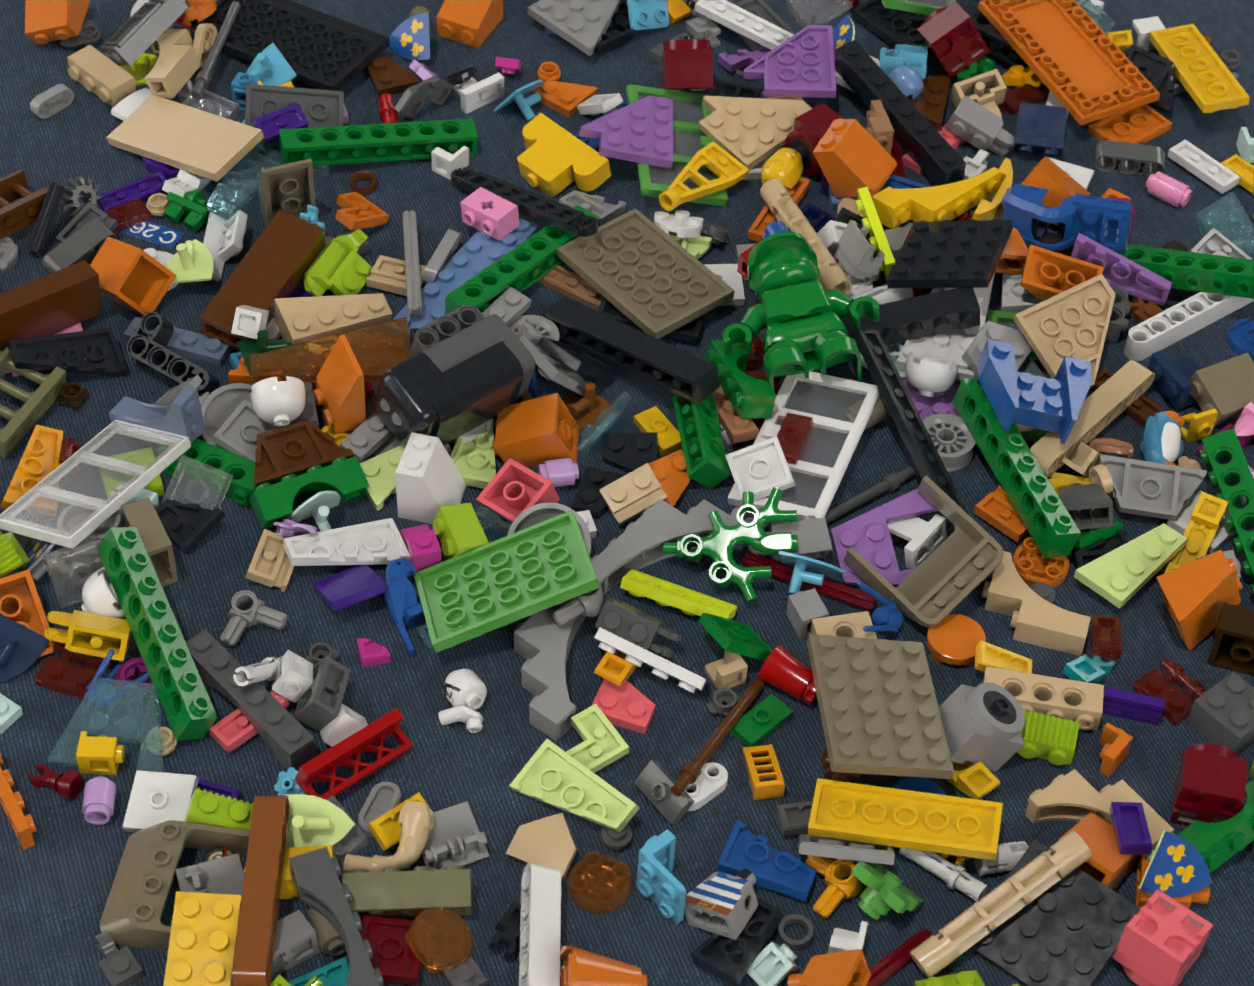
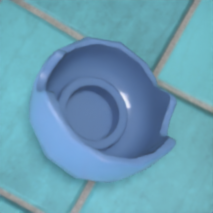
[888,66,924,99]

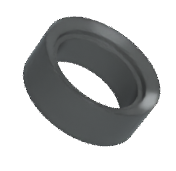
[778,914,813,951]

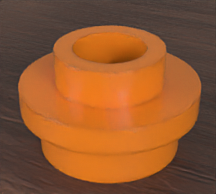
[537,62,561,82]

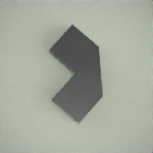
[394,76,454,119]

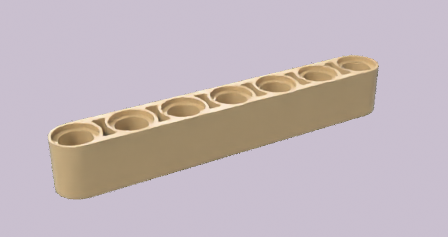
[1030,360,1155,477]

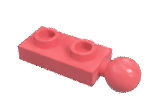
[209,690,291,754]

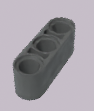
[1094,140,1165,178]
[42,218,117,273]

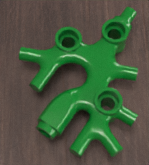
[663,487,798,603]

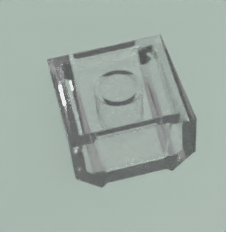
[786,0,853,29]

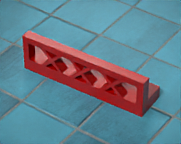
[294,708,413,801]

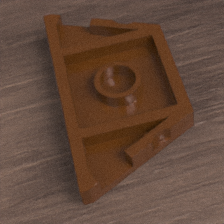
[906,74,951,131]
[254,419,354,488]

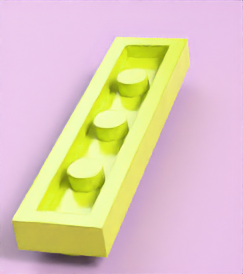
[855,187,896,279]
[620,569,737,620]

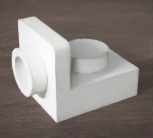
[272,650,313,703]

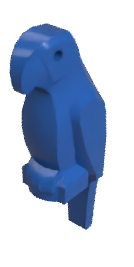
[385,558,426,656]

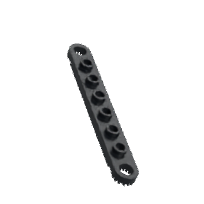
[451,167,598,237]

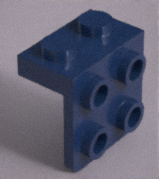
[1013,103,1067,157]
[1148,351,1201,410]

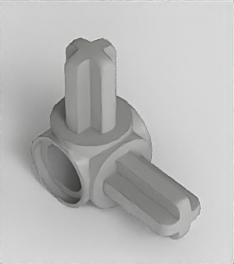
[552,582,605,626]
[220,590,287,647]

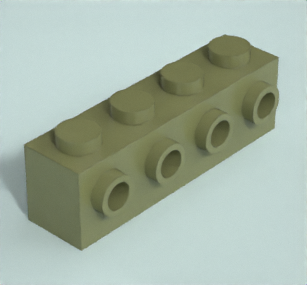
[342,865,472,919]

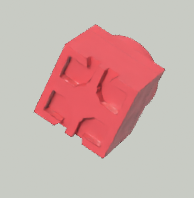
[1113,889,1213,986]

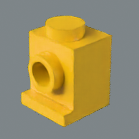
[76,731,125,775]

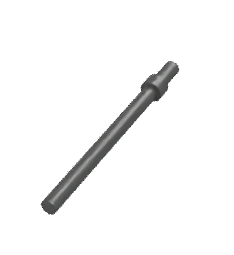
[192,2,240,99]
[825,466,915,524]

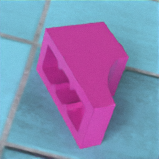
[400,524,442,572]

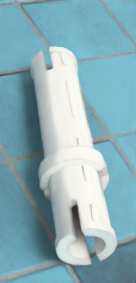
[233,656,283,686]
[899,848,989,902]

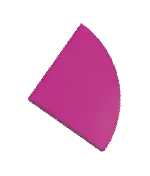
[357,638,391,667]

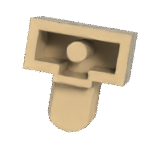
[951,69,1007,117]

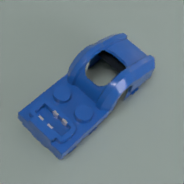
[1002,184,1132,254]

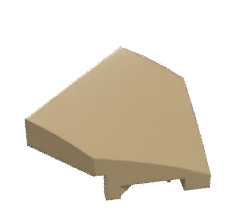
[506,813,577,879]

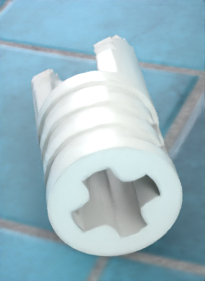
[974,841,1029,876]

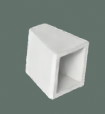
[395,432,467,524]

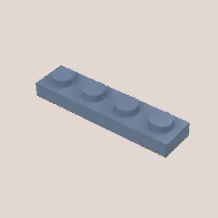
[124,317,232,367]

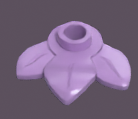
[273,518,317,538]

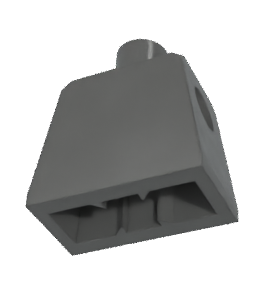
[1059,483,1113,530]

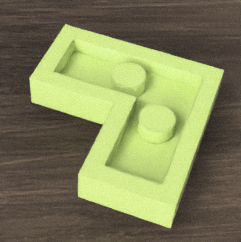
[566,704,629,773]

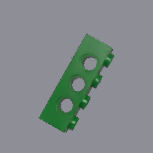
[672,394,731,489]
[159,438,255,508]

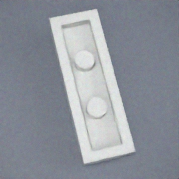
[1168,139,1240,194]

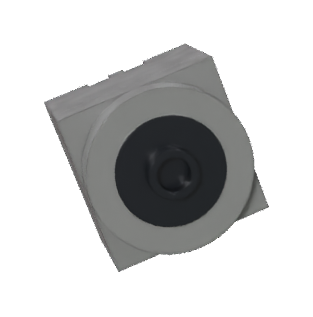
[939,682,1025,772]

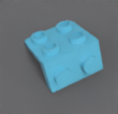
[627,0,669,31]
[636,829,686,924]

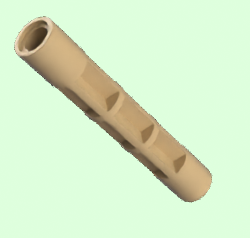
[760,179,852,295]
[910,830,1092,978]

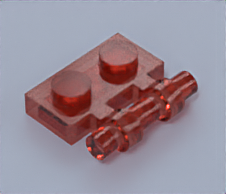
[35,642,112,701]
[1132,658,1206,727]

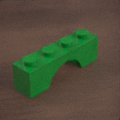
[705,340,776,419]
[249,456,369,530]
[1177,779,1254,873]

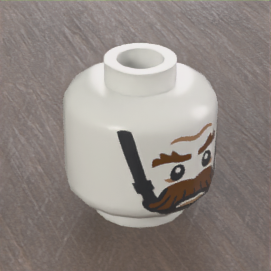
[443,669,487,710]

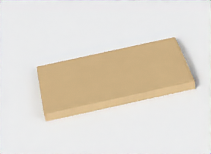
[106,95,264,182]

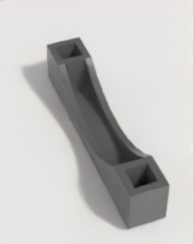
[186,629,317,771]
[290,847,384,986]

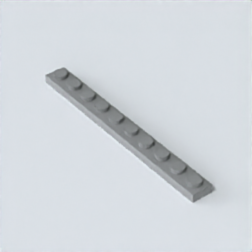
[340,287,531,463]

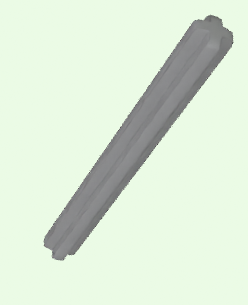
[402,210,422,317]

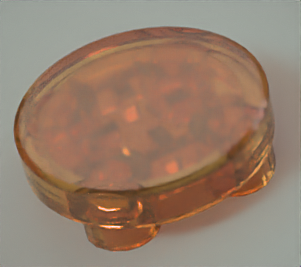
[568,851,631,914]
[406,907,472,974]

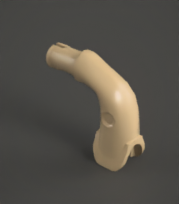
[343,801,434,873]

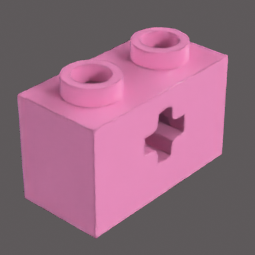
[460,187,520,241]

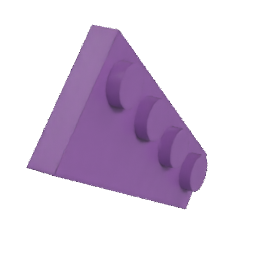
[1071,233,1172,306]

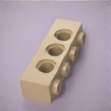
[982,667,1104,731]

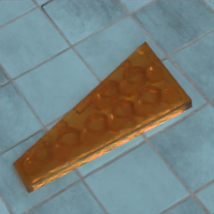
[250,317,412,383]

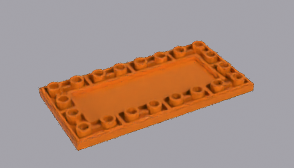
[978,0,1160,125]

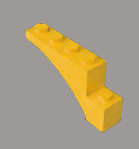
[872,167,1002,230]

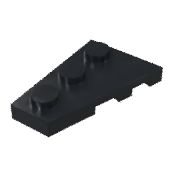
[690,898,782,986]

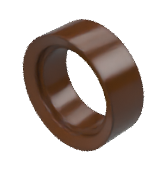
[350,170,377,196]

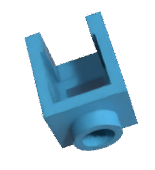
[231,72,261,112]

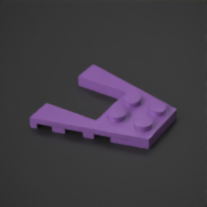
[830,481,939,587]

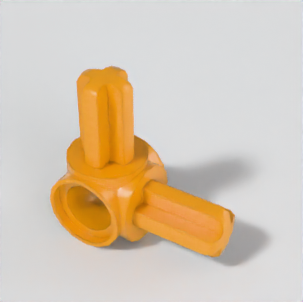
[806,855,863,918]

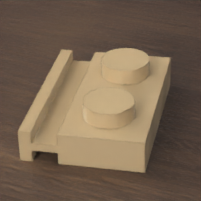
[366,255,426,296]
[599,463,668,526]
[245,529,294,592]

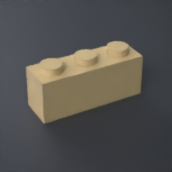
[67,45,136,108]

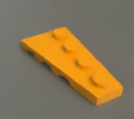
[0,425,63,520]

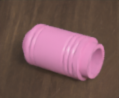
[1145,171,1193,208]

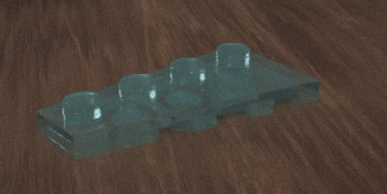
[207,150,281,220]

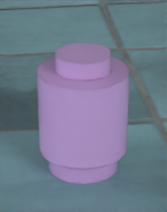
[538,458,579,487]
[82,776,116,825]

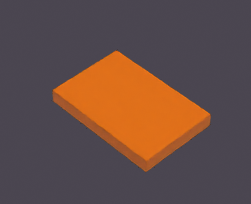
[1087,104,1172,145]

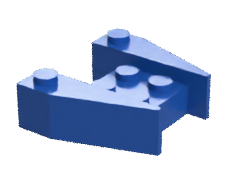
[977,339,1093,444]

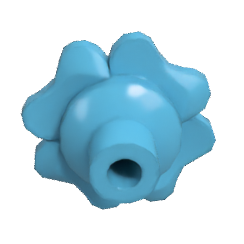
[274,767,311,796]

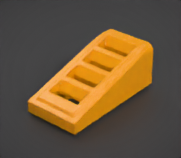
[742,744,785,800]

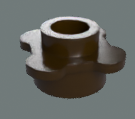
[57,382,89,409]

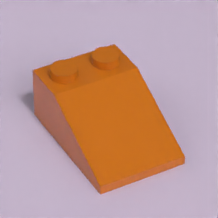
[1020,245,1104,302]
[313,334,366,435]
[0,569,58,658]

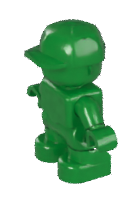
[723,232,879,391]

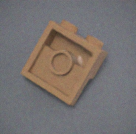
[864,100,894,155]

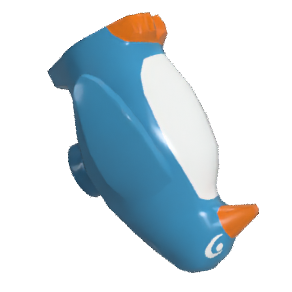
[1140,411,1185,466]

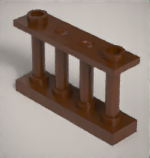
[0,169,48,239]

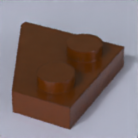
[365,57,422,97]

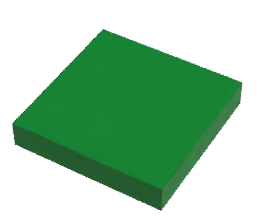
[698,613,773,661]

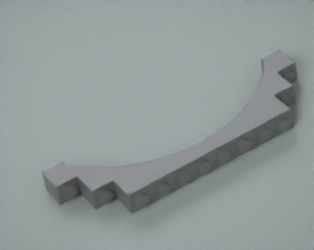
[514,499,773,742]

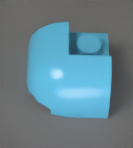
[879,45,928,79]

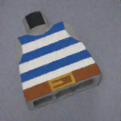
[684,869,758,940]

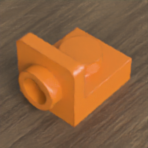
[1099,723,1133,778]

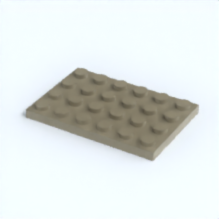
[557,208,735,339]
[807,634,954,779]

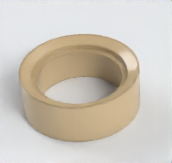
[1089,464,1113,494]

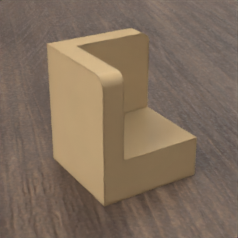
[1061,441,1101,477]
[705,651,748,690]

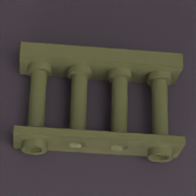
[0,347,66,459]

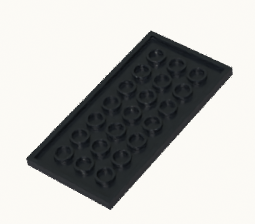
[190,0,390,91]

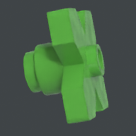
[851,862,923,920]

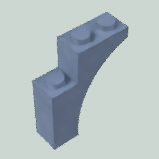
[109,385,205,450]

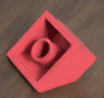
[476,458,560,523]

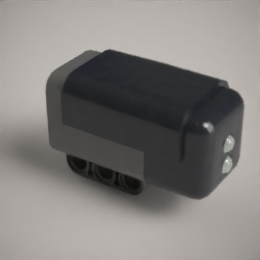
[374,305,535,448]

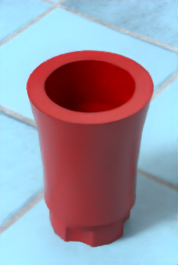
[758,645,818,706]

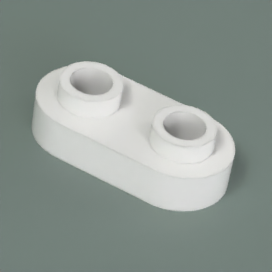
[685,762,728,811]

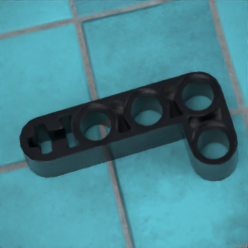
[127,312,221,396]

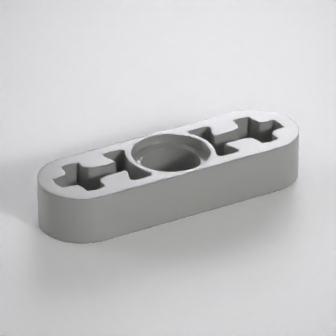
[422,229,462,284]

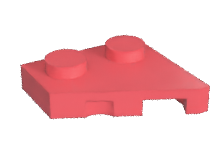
[591,678,655,734]

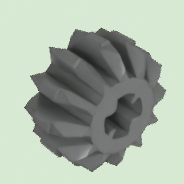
[61,176,103,217]

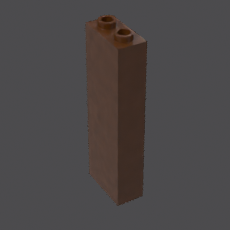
[200,210,325,350]
[0,260,101,351]

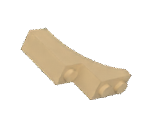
[145,29,201,98]
[982,551,1091,656]
[1025,769,1174,856]

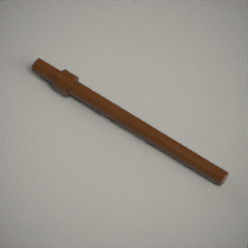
[671,678,764,796]

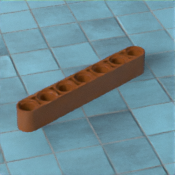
[232,795,289,986]

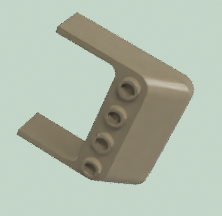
[843,476,1004,627]
[100,820,250,952]

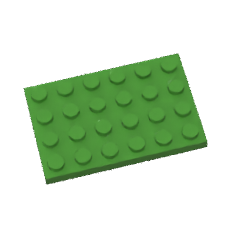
[414,510,601,653]

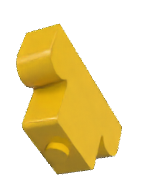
[517,113,611,198]

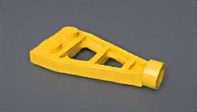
[659,141,749,211]

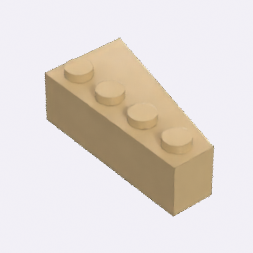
[273,293,392,349]

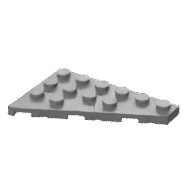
[528,0,623,56]

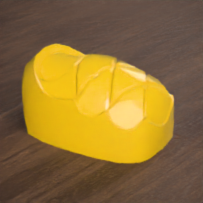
[761,148,803,189]

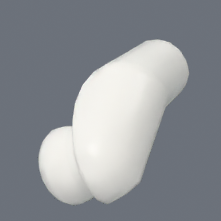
[438,705,483,733]

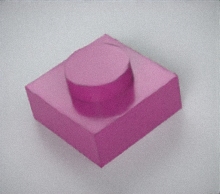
[495,57,522,75]

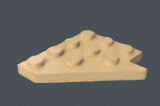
[699,96,812,170]
[1013,274,1116,390]

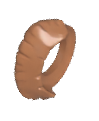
[1088,438,1134,459]

